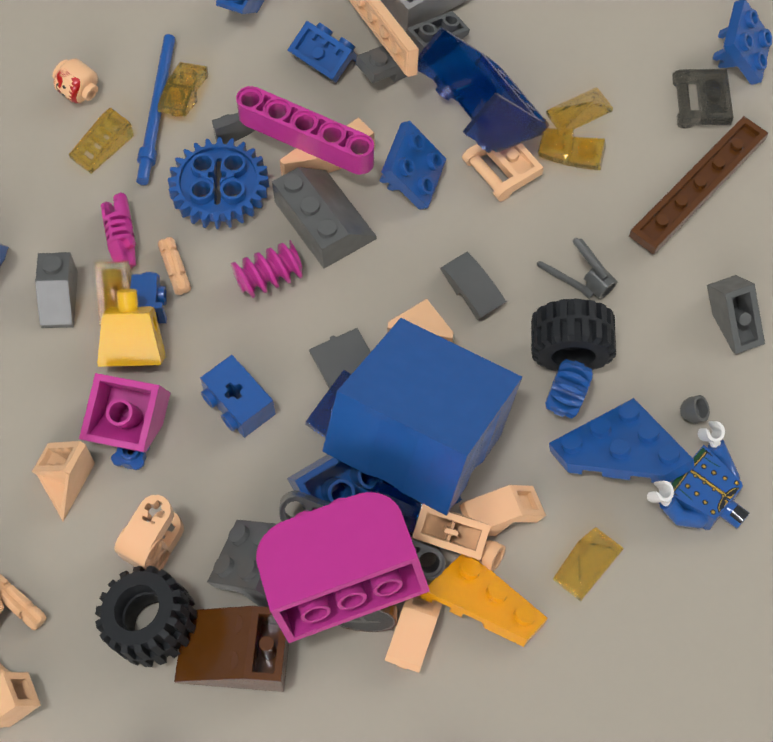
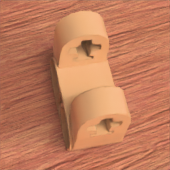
[114,495,184,571]

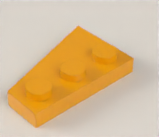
[420,554,548,647]

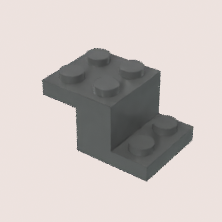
[207,519,276,607]

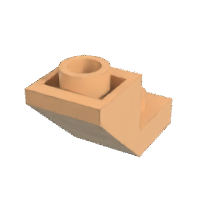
[459,485,546,536]
[385,595,442,673]

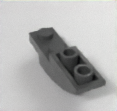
[356,11,470,83]

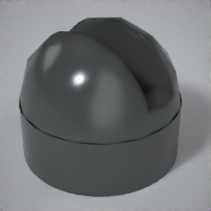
[680,395,710,423]

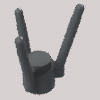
[537,238,618,299]

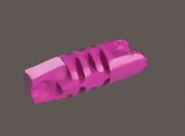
[101,192,136,271]

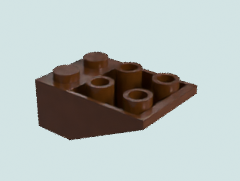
[174,606,289,692]

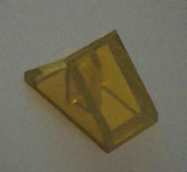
[95,261,132,326]

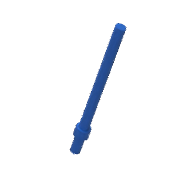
[136,34,175,185]

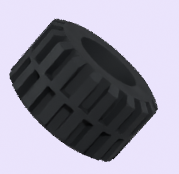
[531,298,616,371]
[95,566,197,667]

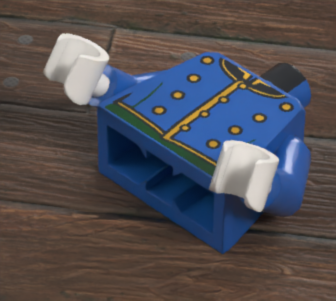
[647,421,750,530]

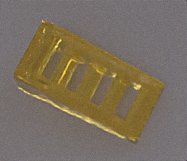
[69,108,134,174]

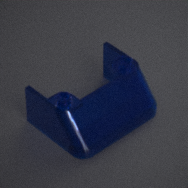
[417,27,550,153]

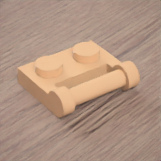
[462,126,544,202]

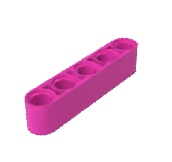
[236,86,374,175]

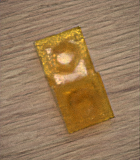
[157,62,208,116]
[538,128,606,170]

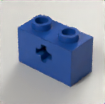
[200,355,276,438]

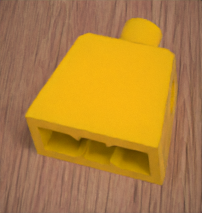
[97,289,165,367]

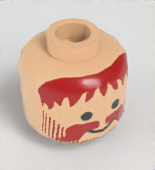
[52,58,98,104]

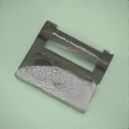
[672,69,734,129]

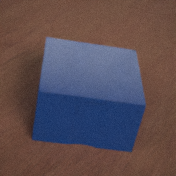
[322,318,522,516]

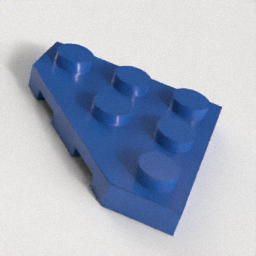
[549,398,694,483]

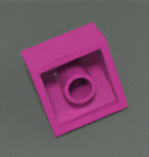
[79,373,171,453]

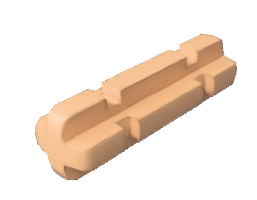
[158,237,191,295]
[0,574,47,630]

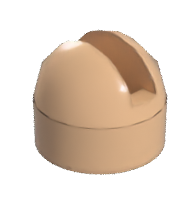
[478,540,505,571]

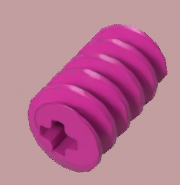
[231,240,303,298]

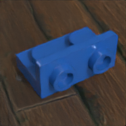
[288,21,357,83]

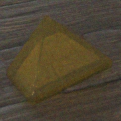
[546,87,613,135]
[553,527,624,602]

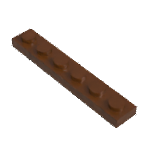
[629,116,768,255]

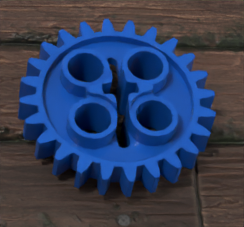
[168,137,269,229]

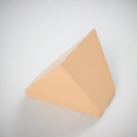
[32,441,95,521]

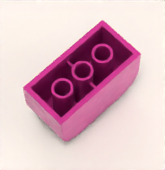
[256,492,430,643]

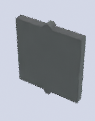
[309,328,371,398]

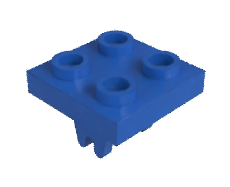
[713,0,772,85]
[379,121,446,209]

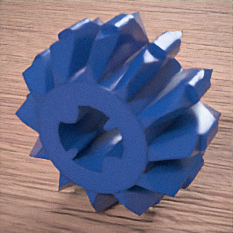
[545,359,593,419]

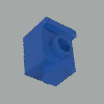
[130,272,167,324]

